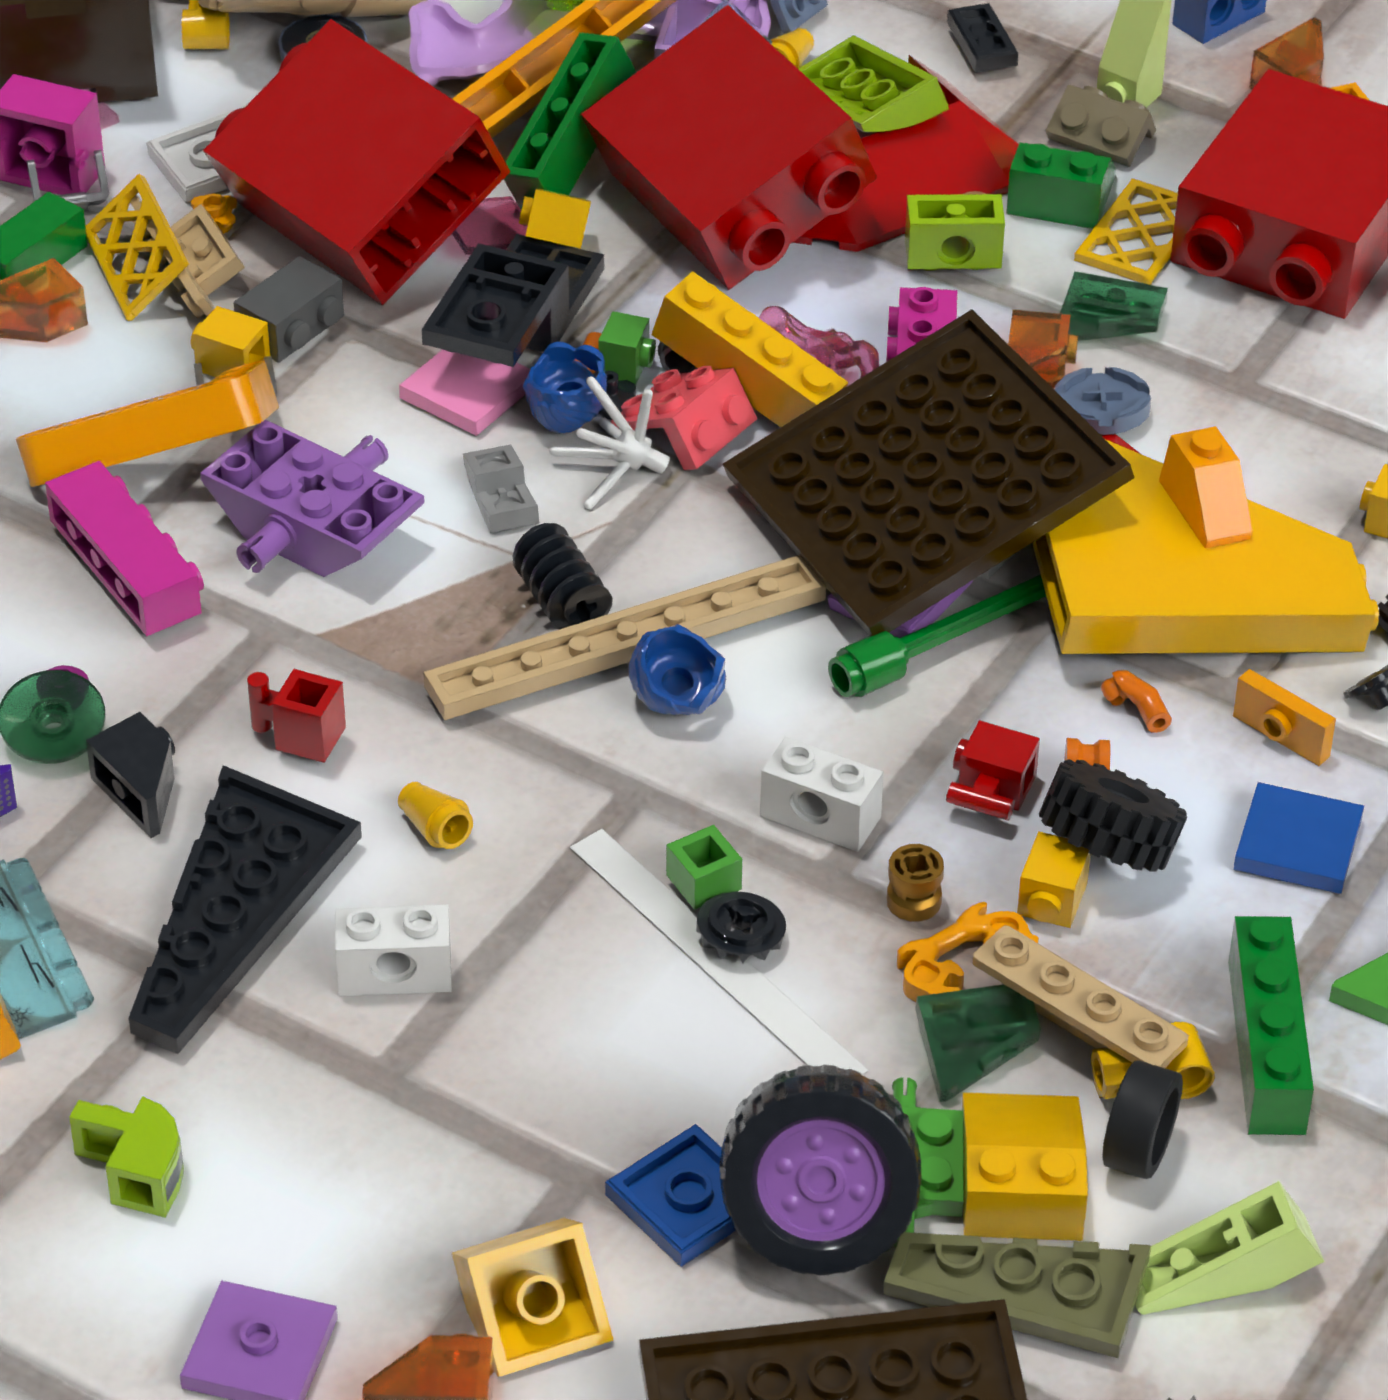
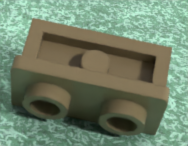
[1045,84,1156,167]

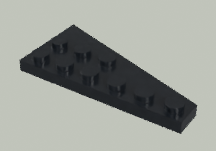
[128,765,362,1054]

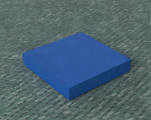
[1233,782,1365,894]
[605,1124,736,1267]

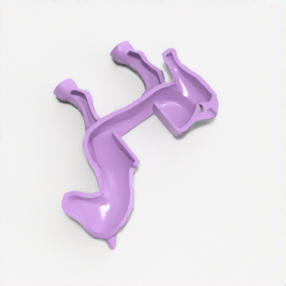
[408,0,771,87]

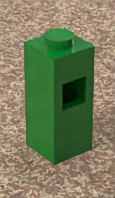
[0,192,88,302]

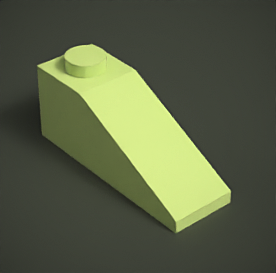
[1097,0,1172,108]
[1135,1181,1325,1315]

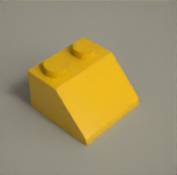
[451,1218,614,1377]

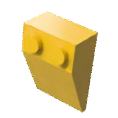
[962,1092,1088,1241]

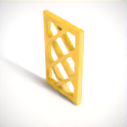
[86,173,189,321]
[1074,178,1178,285]

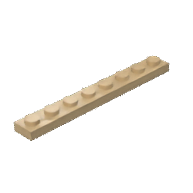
[424,555,826,720]

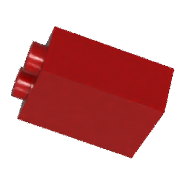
[581,5,877,290]
[203,19,511,306]
[1170,69,1388,319]

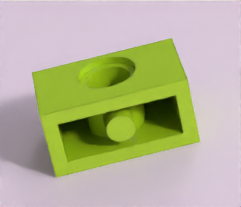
[905,194,1005,271]

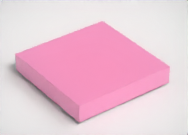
[399,349,530,436]

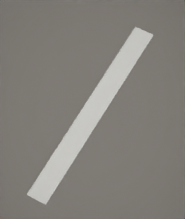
[570,829,869,1075]

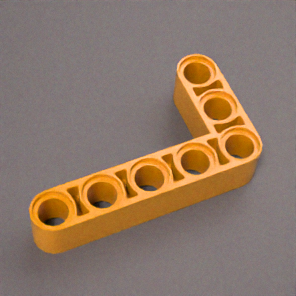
[16,360,279,487]

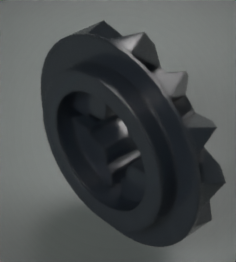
[696,892,786,964]

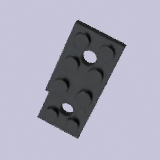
[422,234,604,367]

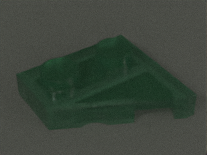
[1054,271,1168,343]
[915,984,1041,1102]

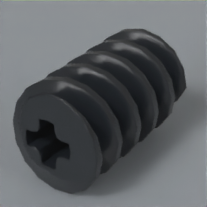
[512,523,613,629]

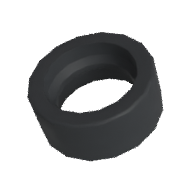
[1102,1061,1183,1179]

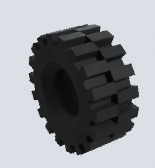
[1039,759,1187,872]

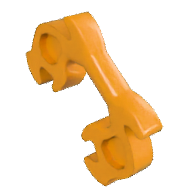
[896,902,1039,1015]

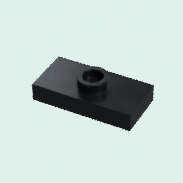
[947,3,1019,73]

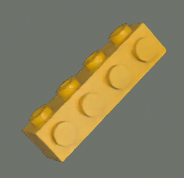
[651,271,849,427]

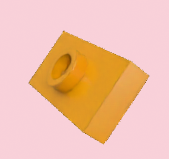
[1233,669,1336,766]

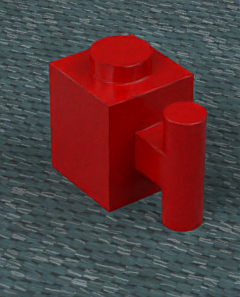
[247,669,346,763]
[946,720,1040,821]

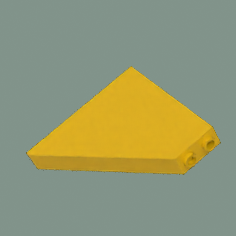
[1032,439,1379,654]

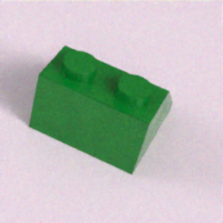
[1006,142,1116,229]

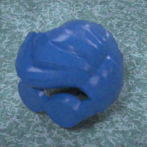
[523,342,607,433]
[629,624,726,715]

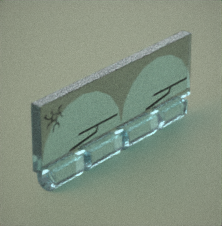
[0,858,94,1039]

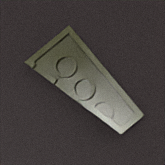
[884,1232,1151,1358]

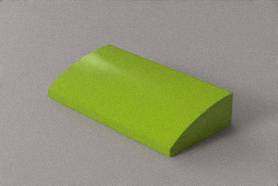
[799,35,949,132]

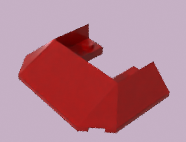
[793,55,1019,252]

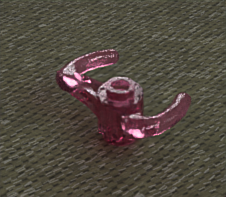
[758,306,879,378]

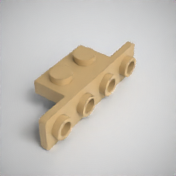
[130,194,245,318]
[973,926,1188,1068]

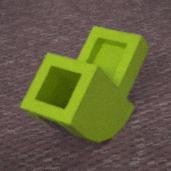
[69,1096,184,1218]

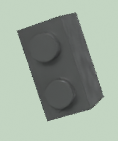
[233,256,344,363]

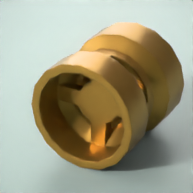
[887,844,944,922]

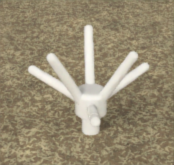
[549,377,670,509]

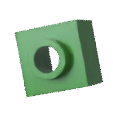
[598,311,656,385]
[666,824,742,910]

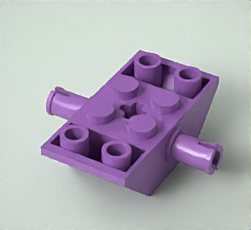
[200,420,424,577]

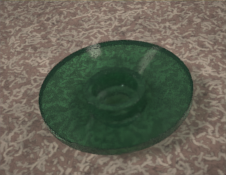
[0,670,106,764]

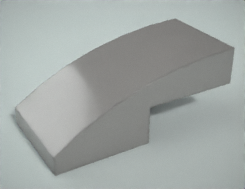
[463,444,539,533]

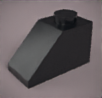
[86,712,175,838]

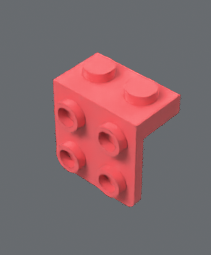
[611,366,758,470]

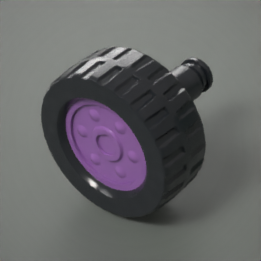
[719,1064,922,1276]

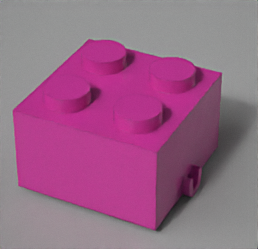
[0,74,105,195]

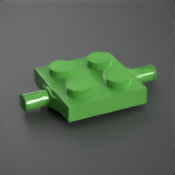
[892,1077,963,1247]

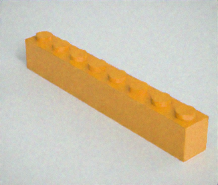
[452,0,677,138]

